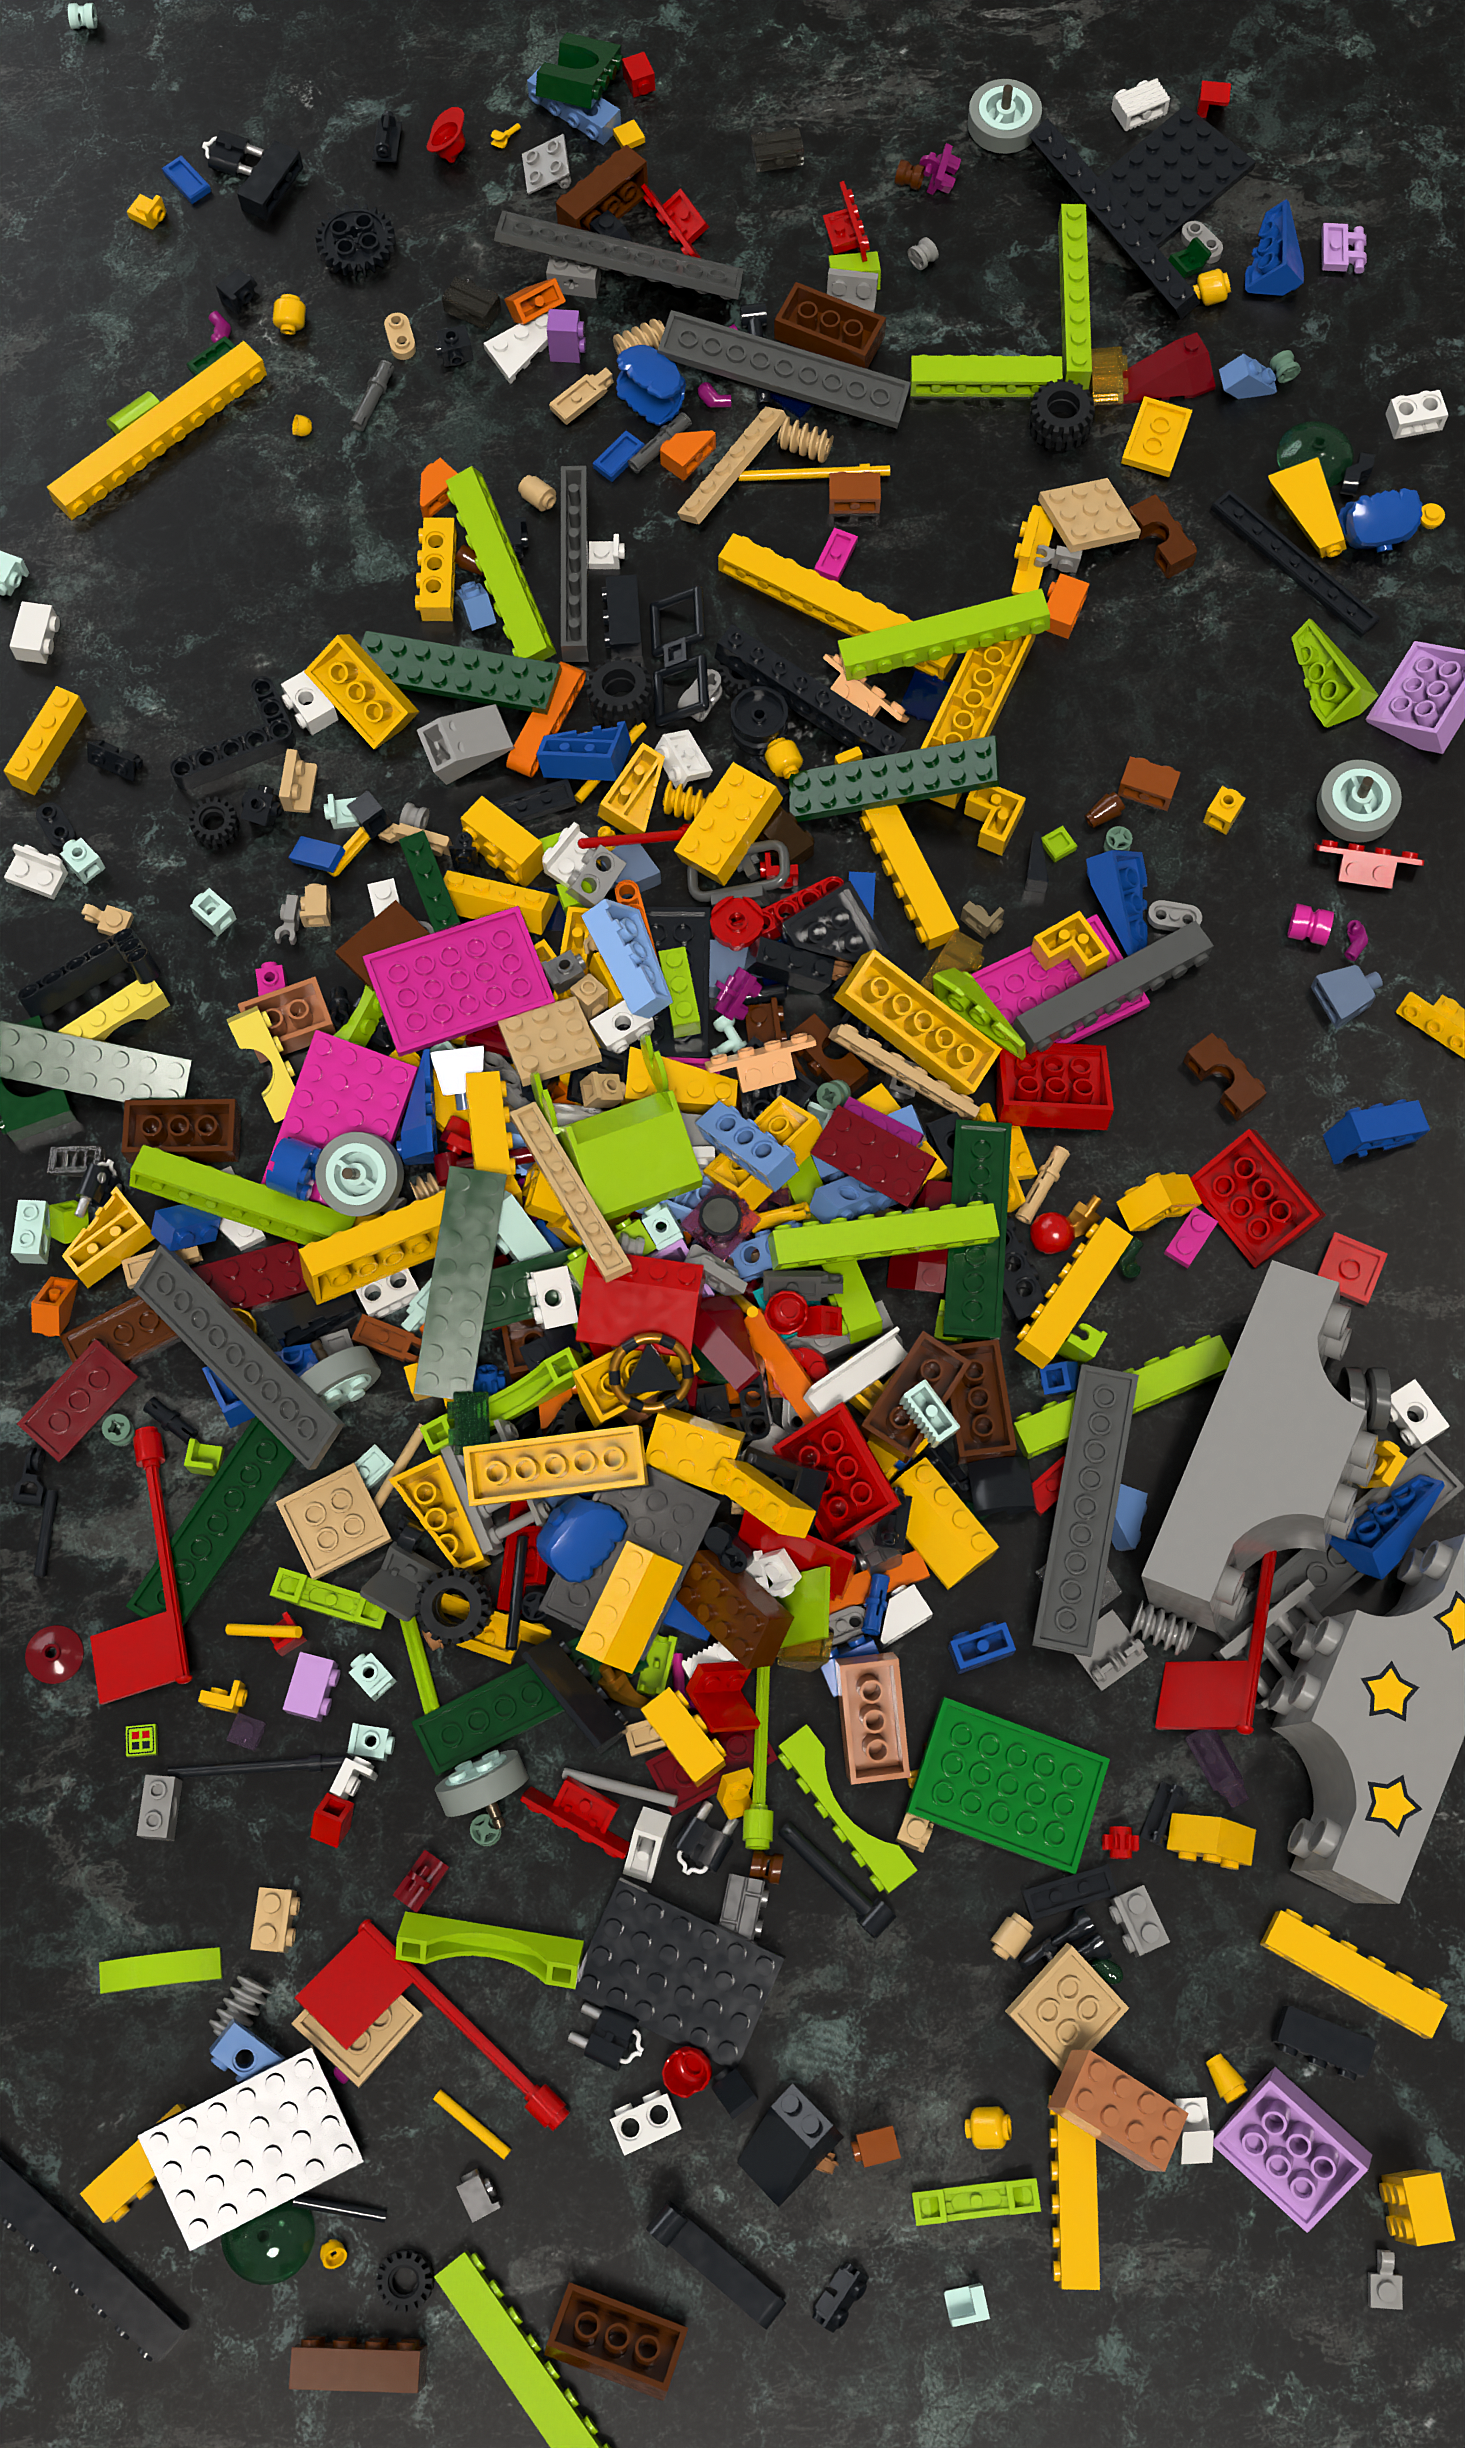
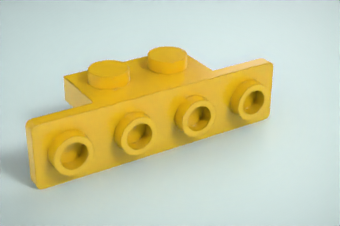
[1011,505,1054,595]
[1396,992,1465,1059]
[972,1103,1038,1213]
[441,1593,552,1664]

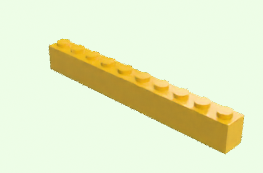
[47,341,267,520]
[718,533,958,681]

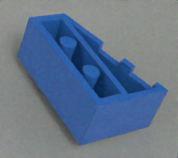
[536,721,632,781]
[1323,1099,1430,1165]

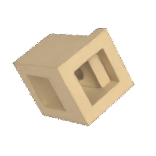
[300,883,331,927]
[580,1072,626,1108]
[895,1813,934,1853]

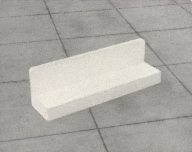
[803,1326,908,1417]

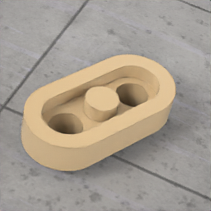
[384,313,416,360]

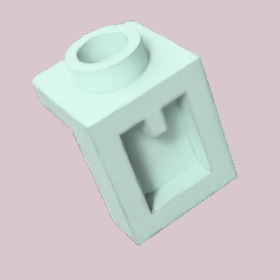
[324,794,359,829]

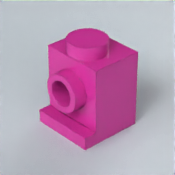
[255,962,288,996]

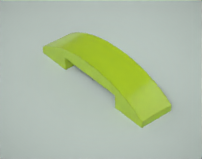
[270,1567,387,1630]
[99,1947,223,1994]
[912,2178,1041,2226]

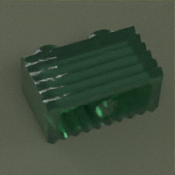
[447,1391,490,1455]

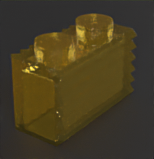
[1091,346,1128,406]

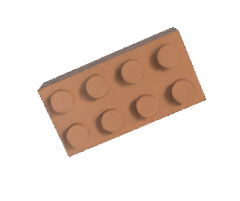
[835,1652,910,1785]
[1047,2050,1189,2172]

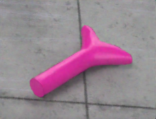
[672,1653,697,1711]

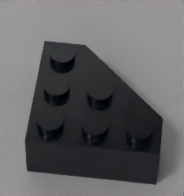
[775,881,891,964]
[736,1036,819,1121]

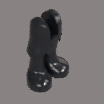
[1018,1906,1112,1983]

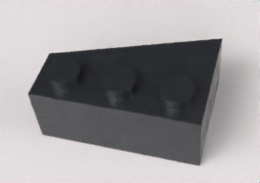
[262,1292,362,1348]

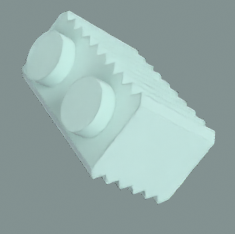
[899,1379,960,1448]

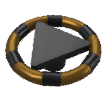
[608,1333,694,1414]

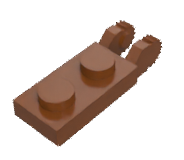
[351,1314,422,1364]

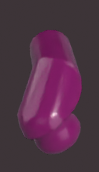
[209,311,231,343]
[698,382,731,408]
[1344,920,1368,961]

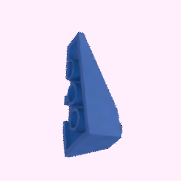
[1245,199,1304,296]
[1086,850,1147,956]
[396,1049,438,1165]
[202,1343,319,1428]
[1329,1474,1445,1580]

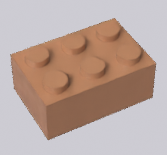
[238,977,336,1063]

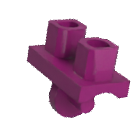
[919,143,961,195]
[714,967,762,1021]

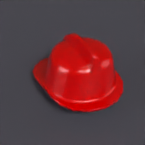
[426,107,466,163]

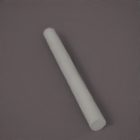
[562,1767,678,1808]

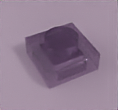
[226,1713,267,1752]

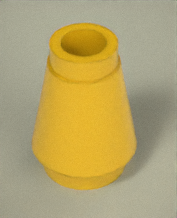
[1206,2053,1248,2104]

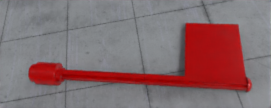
[90,1426,193,1705]
[1155,1550,1277,1735]
[294,1919,570,2131]

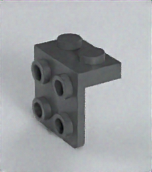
[360,1541,444,1621]

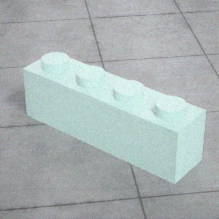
[496,1190,554,1264]

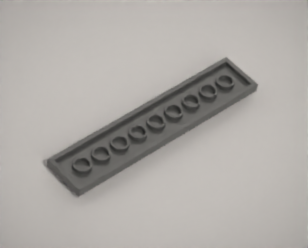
[494,210,743,300]
[657,310,911,429]
[133,1245,345,1470]
[1032,1364,1139,1657]
[1216,1444,1465,1663]

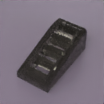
[47,1146,106,1177]

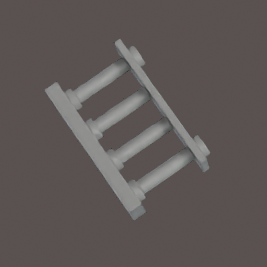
[440,1419,551,1556]
[1213,1579,1323,1710]

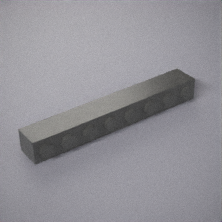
[561,466,589,662]
[1012,920,1214,1054]

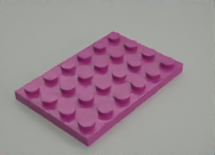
[362,906,555,1057]
[971,914,1150,1059]
[261,1030,419,1208]

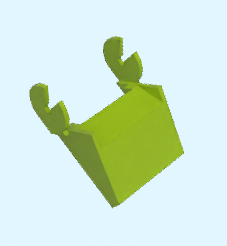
[530,1033,703,1221]

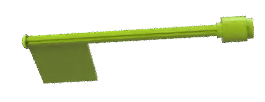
[743,1566,830,1850]

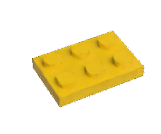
[1121,396,1192,477]

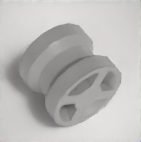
[908,237,939,270]
[399,802,429,830]
[618,1233,645,1256]

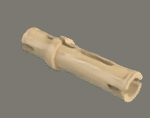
[1015,1145,1070,1224]

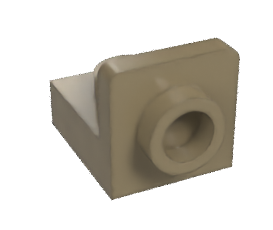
[960,901,1004,939]

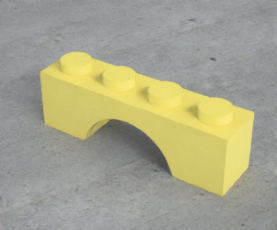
[57,980,170,1041]
[227,1006,295,1123]

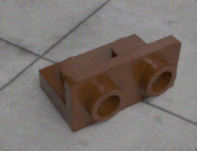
[745,997,787,1043]

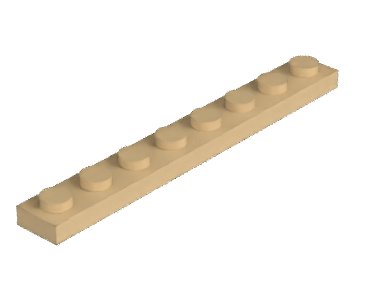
[510,1102,632,1283]

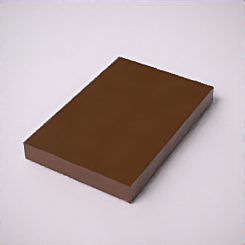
[335,900,430,992]

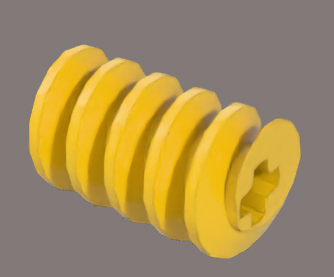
[663,780,712,821]

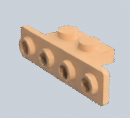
[823,654,909,723]
[705,1033,817,1093]

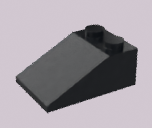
[732,1446,829,1530]
[737,2083,844,2207]

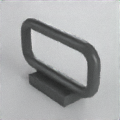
[687,840,790,908]

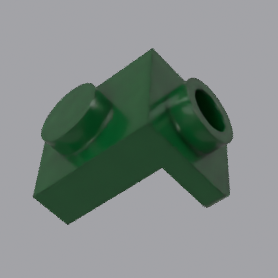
[1168,237,1212,279]

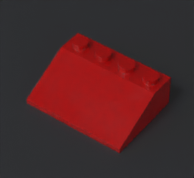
[996,1043,1114,1130]
[1190,1129,1326,1268]
[576,1253,706,1357]
[772,1402,901,1548]
[738,1509,856,1601]

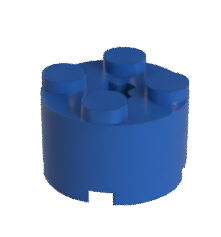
[266,1137,323,1202]

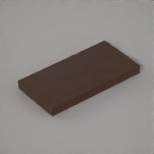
[59,1295,179,1365]

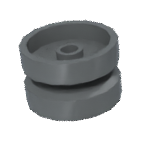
[1337,1366,1391,1430]

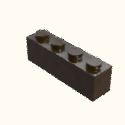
[746,769,815,866]

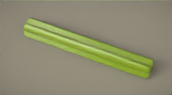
[399,1616,440,1715]

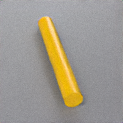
[729,1294,758,1318]
[225,1624,302,1638]
[433,2089,512,2160]

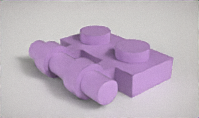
[1321,223,1367,274]

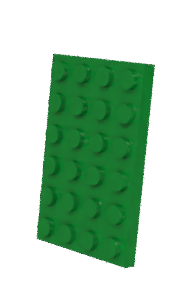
[905,1697,1110,1875]

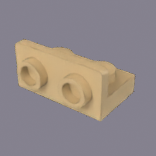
[279,749,318,813]
[250,1887,300,1953]

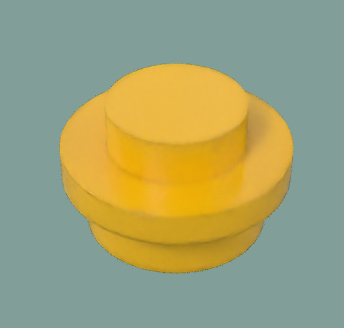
[1420,503,1445,529]

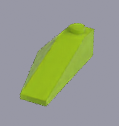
[1291,618,1379,728]
[933,968,1026,1060]

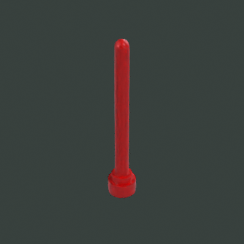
[577,823,692,849]

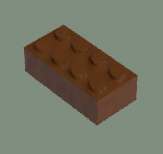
[555,145,648,232]
[774,282,886,369]
[121,1099,241,1163]
[859,1331,972,1464]
[947,1339,1017,1465]
[676,1550,794,1669]
[544,2282,688,2401]
[289,2335,428,2393]

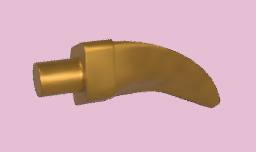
[1068,1195,1102,1238]
[598,1663,652,1708]

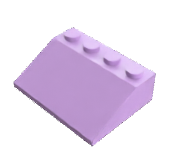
[1366,641,1465,754]
[1213,2067,1372,2233]

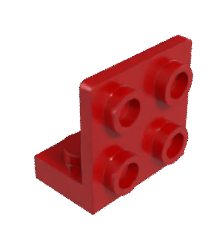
[685,1661,761,1733]

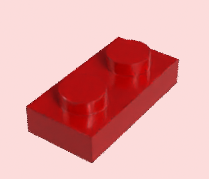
[1032,1456,1065,1516]

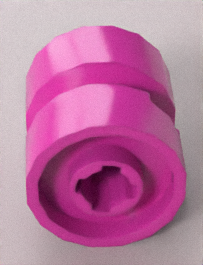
[1287,903,1334,946]

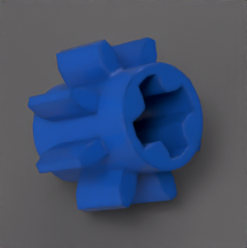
[473,1364,506,1399]

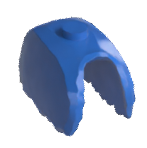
[616,345,686,426]
[1337,488,1423,553]
[536,1493,627,1583]

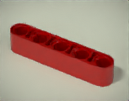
[732,876,844,940]

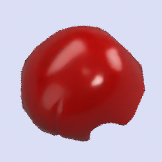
[1030,1212,1075,1254]
[764,1290,809,1335]
[661,2046,713,2098]

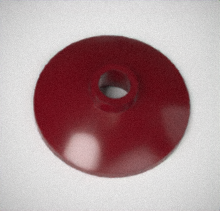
[25,1625,84,1684]

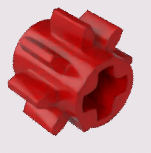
[1102,1826,1139,1859]

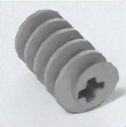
[1131,1600,1197,1656]
[209,1976,273,2036]

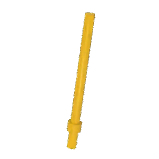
[739,463,890,481]

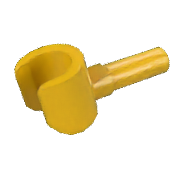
[491,123,521,148]

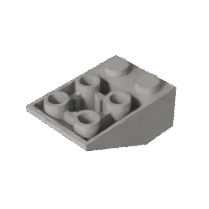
[417,704,515,785]

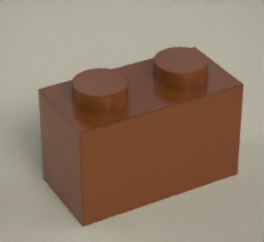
[829,471,881,514]
[1117,756,1181,811]
[850,2125,901,2168]

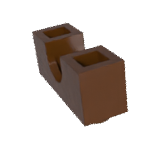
[1129,494,1197,579]
[790,1013,869,1094]
[1183,1033,1267,1122]

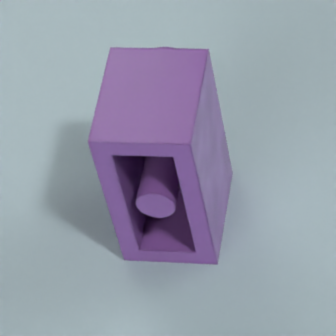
[547,309,586,363]

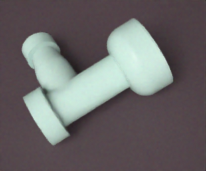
[710,1015,747,1056]

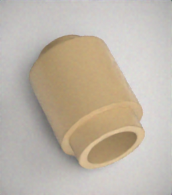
[518,475,556,511]
[990,1912,1034,1961]

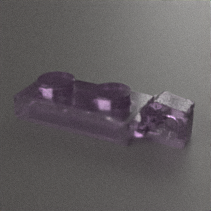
[1185,1730,1249,1808]

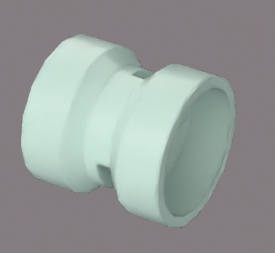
[68,3,97,29]

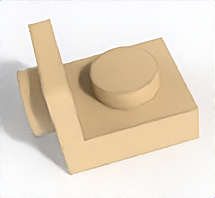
[570,974,608,1022]

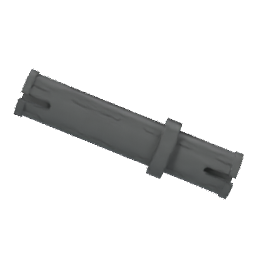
[349,360,395,431]
[627,412,692,473]

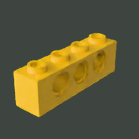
[415,518,457,621]

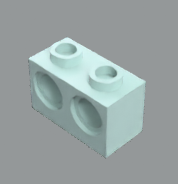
[11,1200,51,1264]

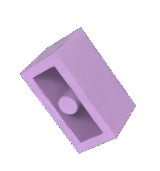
[283,1652,340,1722]

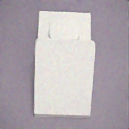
[1174,2097,1214,2164]

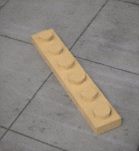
[677,406,787,525]
[828,1024,980,1120]

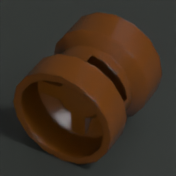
[895,159,925,191]
[749,1850,784,1885]

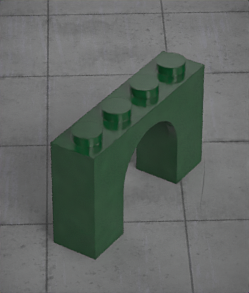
[536,32,624,109]
[399,830,461,933]
[0,1015,77,1142]

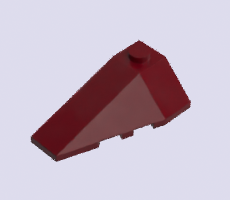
[1103,332,1216,405]
[887,1180,952,1294]
[694,1296,761,1393]

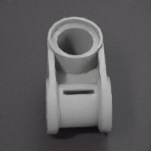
[678,669,722,722]

